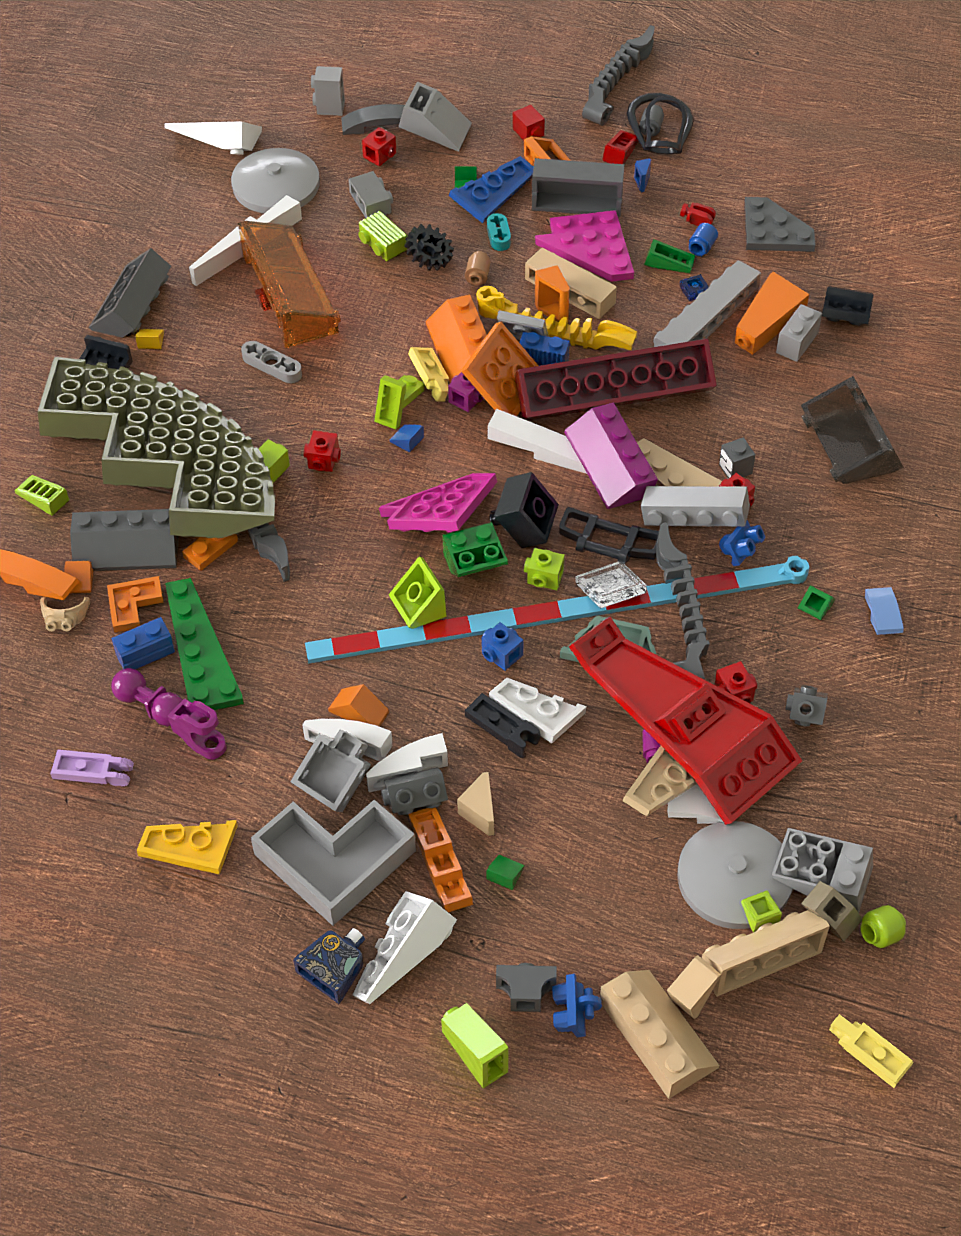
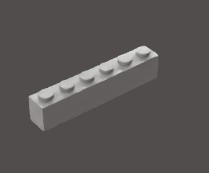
[653,260,761,347]

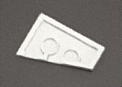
[489,678,587,743]

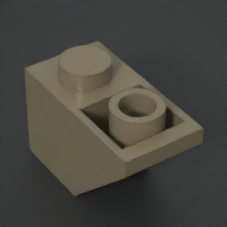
[801,881,862,942]

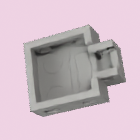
[290,730,371,812]

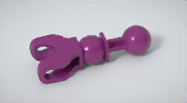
[111,668,227,760]

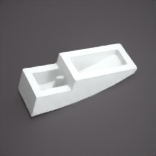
[303,719,393,762]
[366,733,448,792]

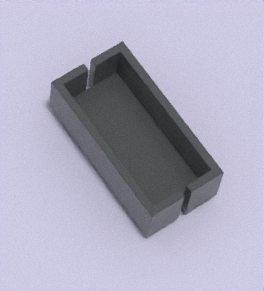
[532,158,625,217]

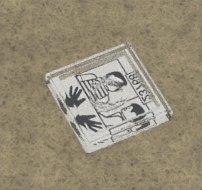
[575,562,647,609]

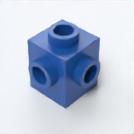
[482,622,523,671]

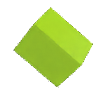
[389,556,447,629]

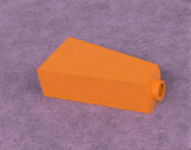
[735,272,809,355]

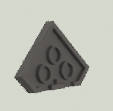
[744,197,815,252]

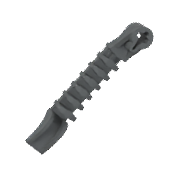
[582,25,655,126]
[656,522,710,680]
[248,523,290,582]

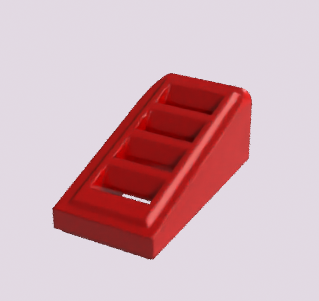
[602,130,639,164]

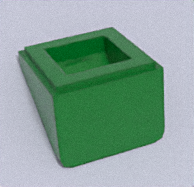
[798,585,835,620]
[486,855,525,890]

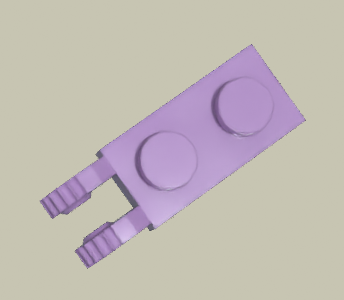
[51,750,134,787]

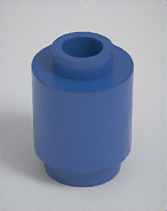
[689,223,718,256]

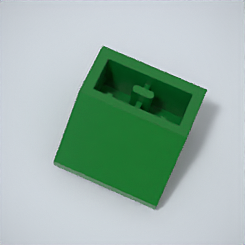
[443,522,508,577]

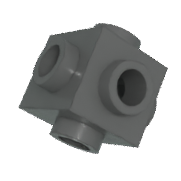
[785,685,828,726]

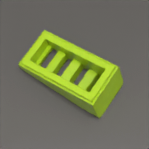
[15,475,69,516]

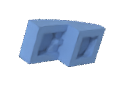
[865,587,904,635]

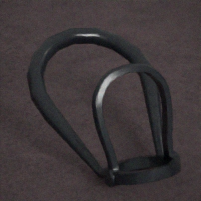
[626,93,694,154]

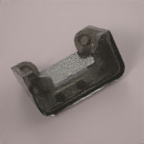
[801,376,904,484]

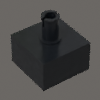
[489,472,559,548]

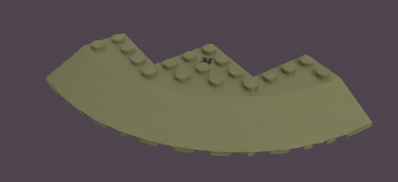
[38,357,275,538]

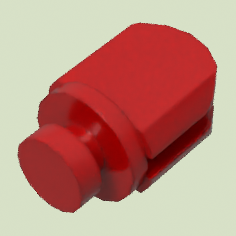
[680,202,716,226]

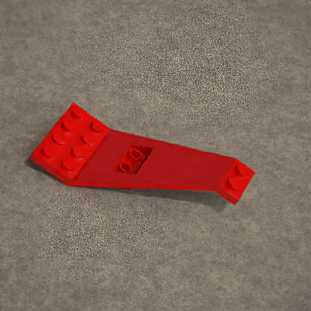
[569,617,802,825]

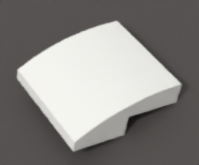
[668,784,723,824]

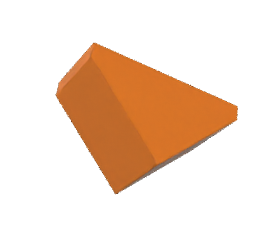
[328,684,389,727]

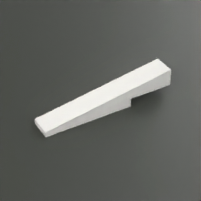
[189,195,302,286]
[488,409,587,474]

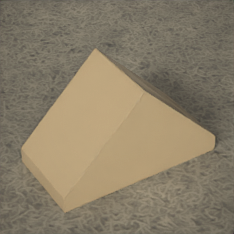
[457,772,494,836]
[667,955,721,1019]

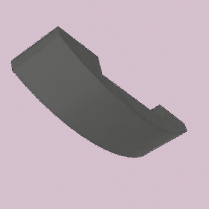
[341,104,405,135]

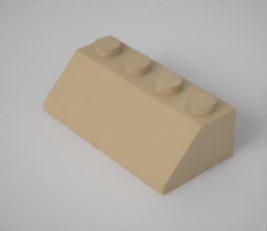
[702,910,830,997]
[600,970,720,1099]

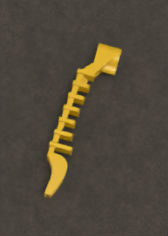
[476,286,637,351]

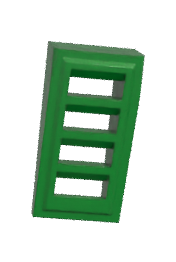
[644,239,696,273]

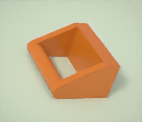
[524,136,571,166]
[535,265,570,322]

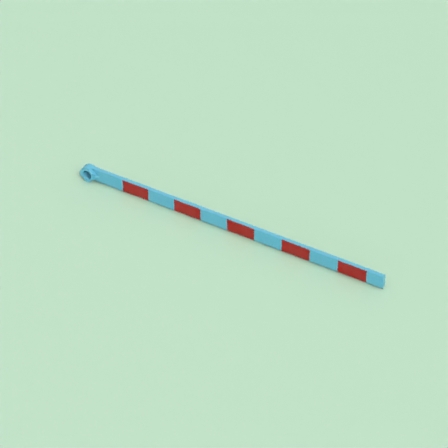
[305,556,809,664]

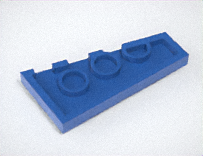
[449,156,534,223]

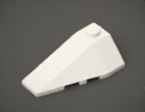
[165,122,262,155]
[353,891,457,1004]

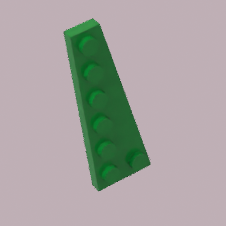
[165,578,244,710]

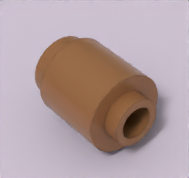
[465,251,491,285]

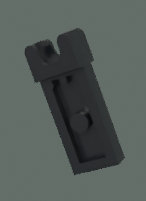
[465,693,540,758]

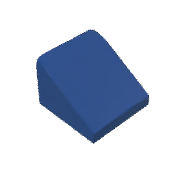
[634,159,651,192]
[390,424,424,452]

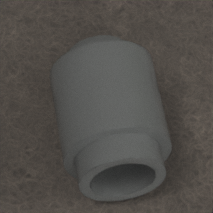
[639,104,664,137]

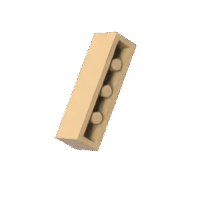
[525,248,617,319]

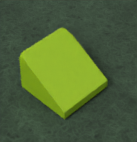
[741,890,782,933]

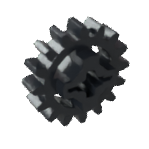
[404,224,454,271]

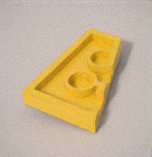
[137,820,238,875]

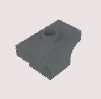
[496,963,557,1012]

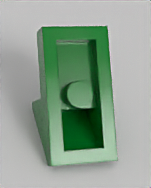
[454,166,478,202]

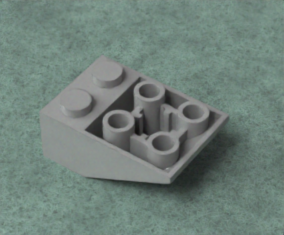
[399,82,472,152]
[771,828,873,913]

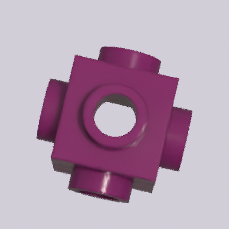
[448,372,484,412]

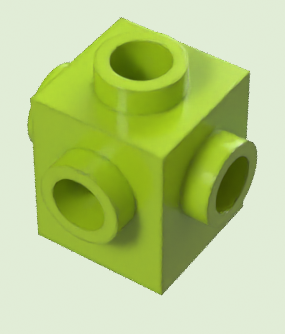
[524,548,565,590]

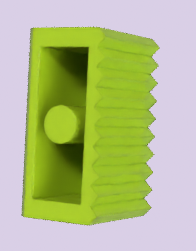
[358,211,408,261]

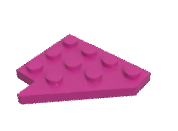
[535,210,634,282]
[379,473,497,532]

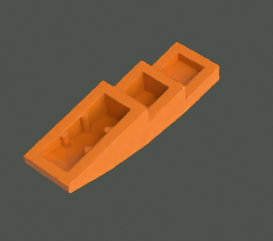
[0,549,79,600]
[408,807,473,912]

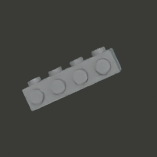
[641,486,750,527]

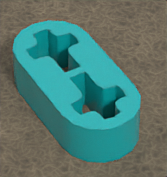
[487,213,511,251]

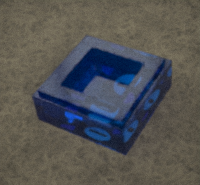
[679,274,709,301]

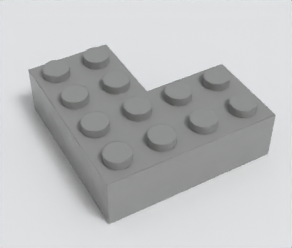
[251,800,416,926]

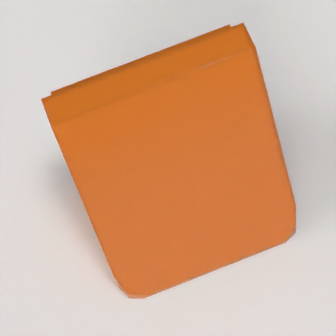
[64,561,94,593]

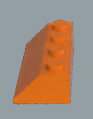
[426,294,487,384]

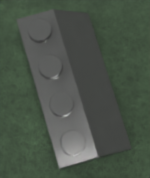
[89,248,171,338]
[70,509,179,571]

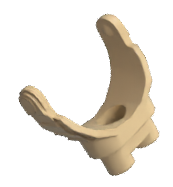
[40,597,90,632]

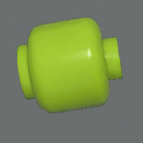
[861,905,906,948]

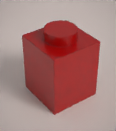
[513,105,545,140]

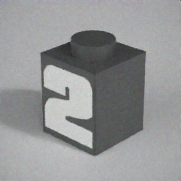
[719,437,756,479]

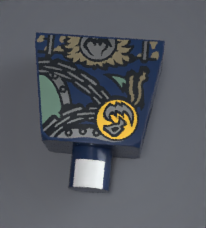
[293,928,365,1004]

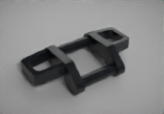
[559,507,659,564]

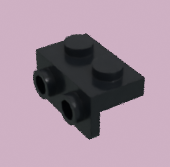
[822,286,874,326]
[79,335,133,370]

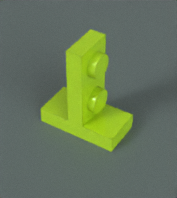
[374,375,425,430]

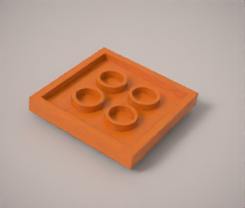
[461,322,539,416]

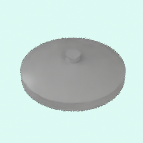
[231,148,320,213]
[677,821,793,929]

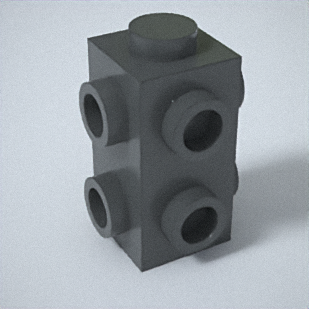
[381,767,448,815]

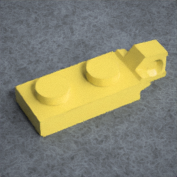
[408,347,449,402]
[829,1014,914,1088]

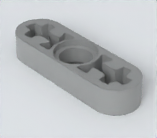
[241,341,302,383]

